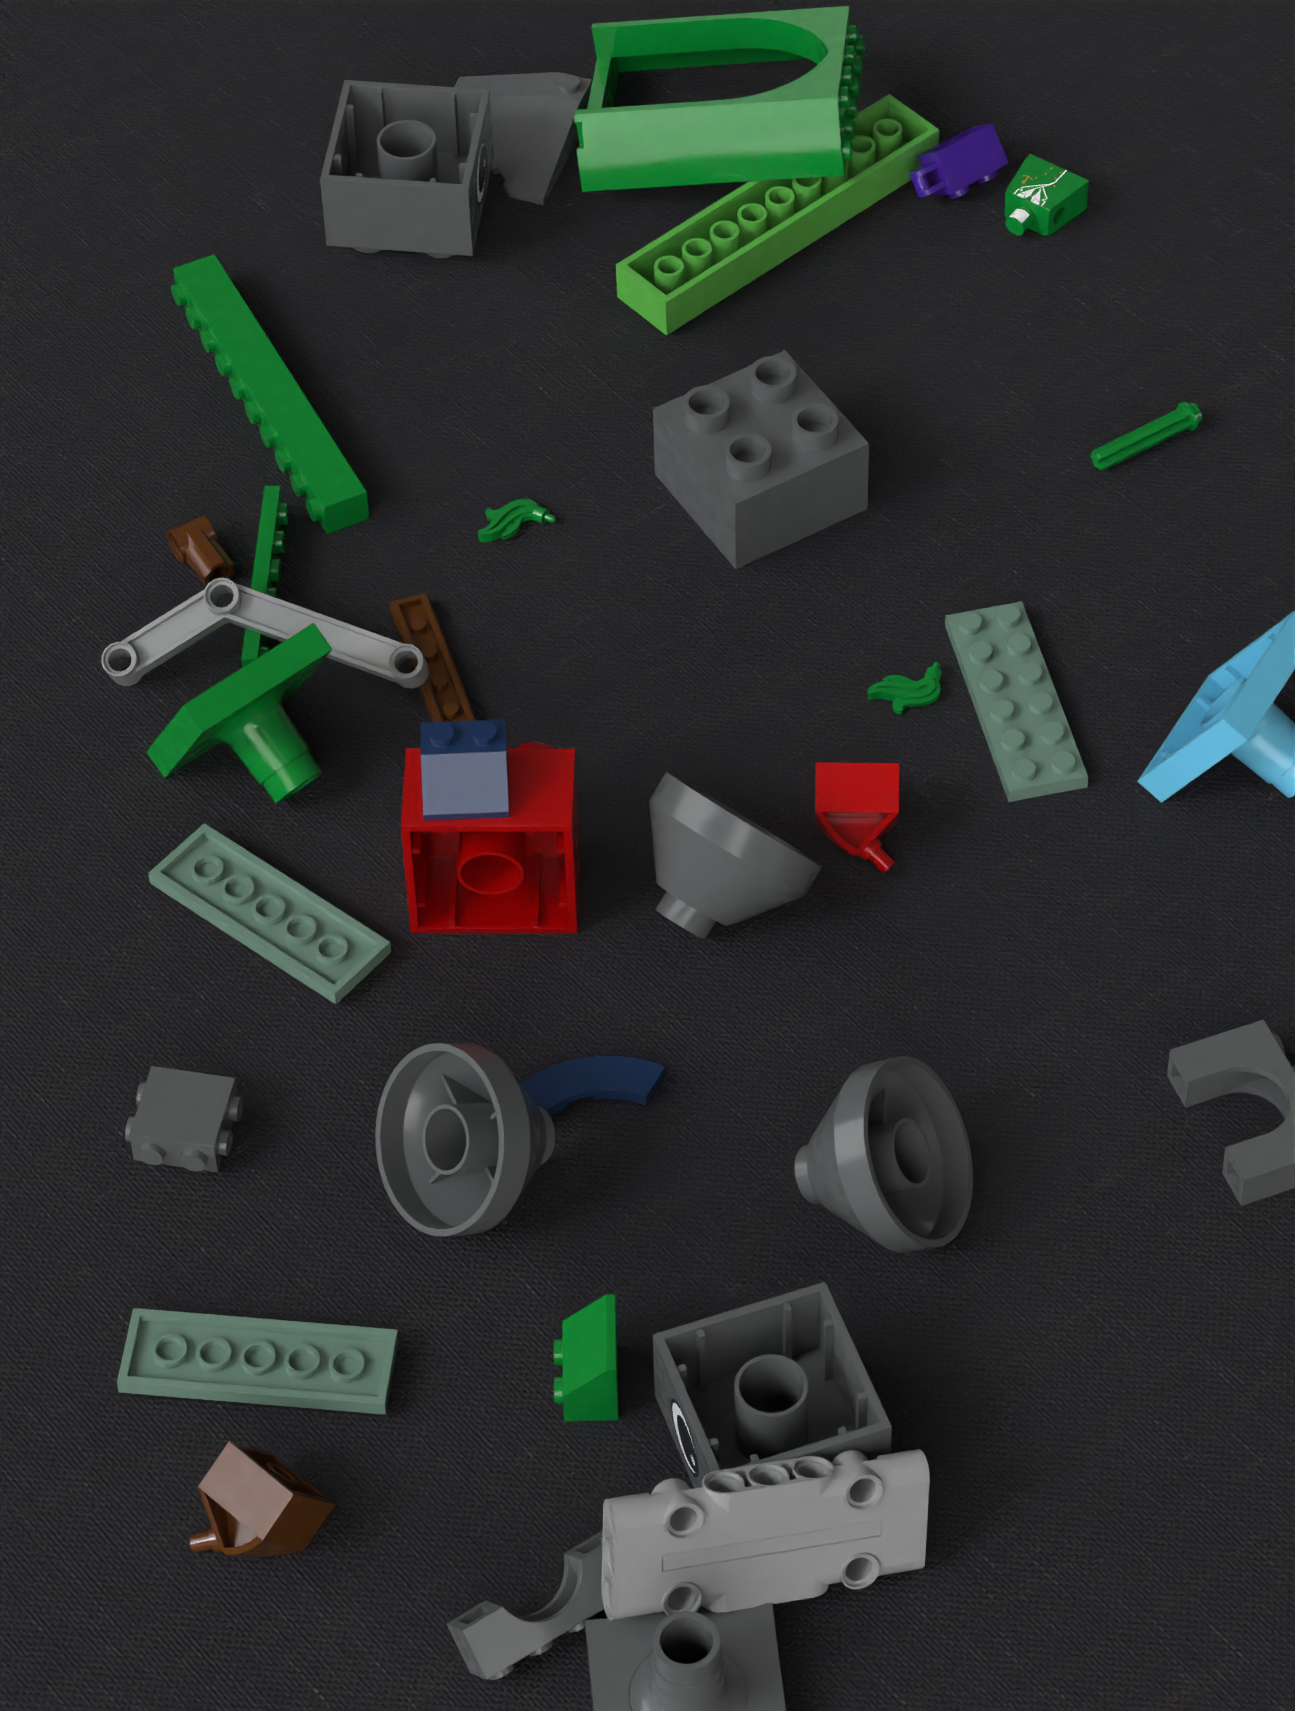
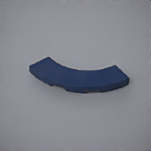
[520,1056,666,1117]

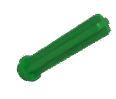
[1090,402,1202,471]

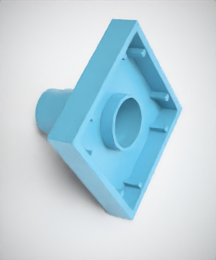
[1137,611,1295,803]

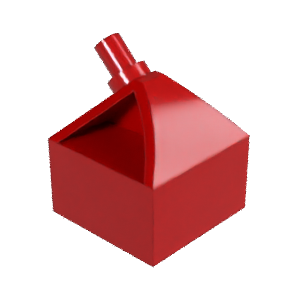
[815,762,899,874]

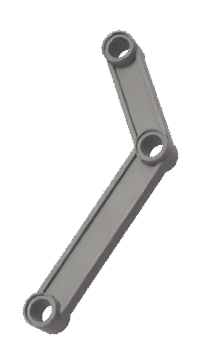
[101,578,429,689]

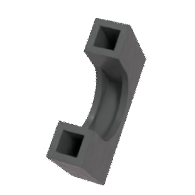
[1167,1019,1295,1206]

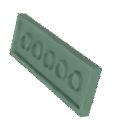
[945,601,1088,802]
[148,823,391,1004]
[117,1308,399,1415]

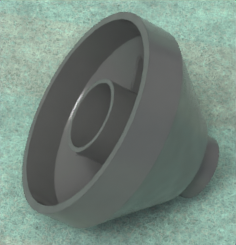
[649,771,823,940]
[375,1043,555,1236]
[794,1056,973,1253]

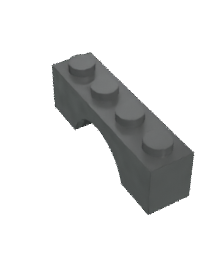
[447,1531,604,1680]

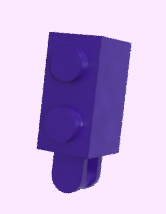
[908,123,1009,199]

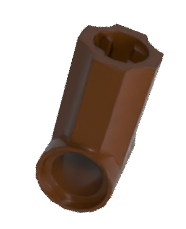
[167,515,235,586]

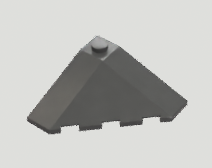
[454,72,592,205]

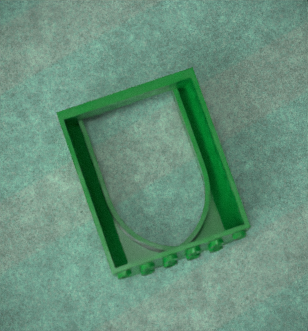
[574,6,865,192]

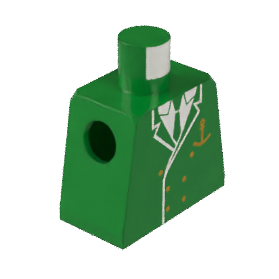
[1004,154,1089,236]

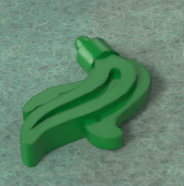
[478,498,556,543]
[868,662,942,715]

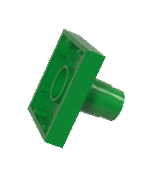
[147,623,333,804]

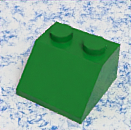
[554,1294,618,1422]

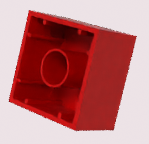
[401,742,580,934]

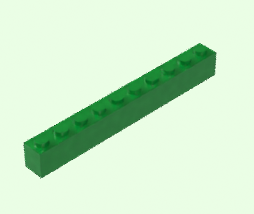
[171,254,369,534]

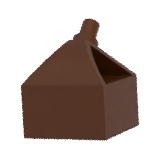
[190,1441,335,1558]

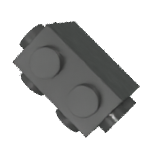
[125,1066,243,1172]

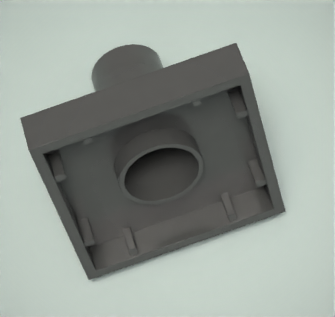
[585,1603,786,1711]

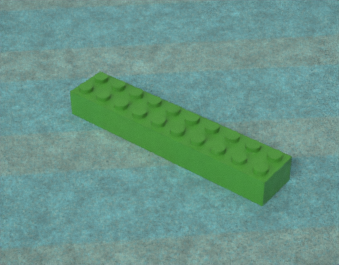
[616,94,940,335]

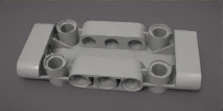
[601,1449,930,1620]

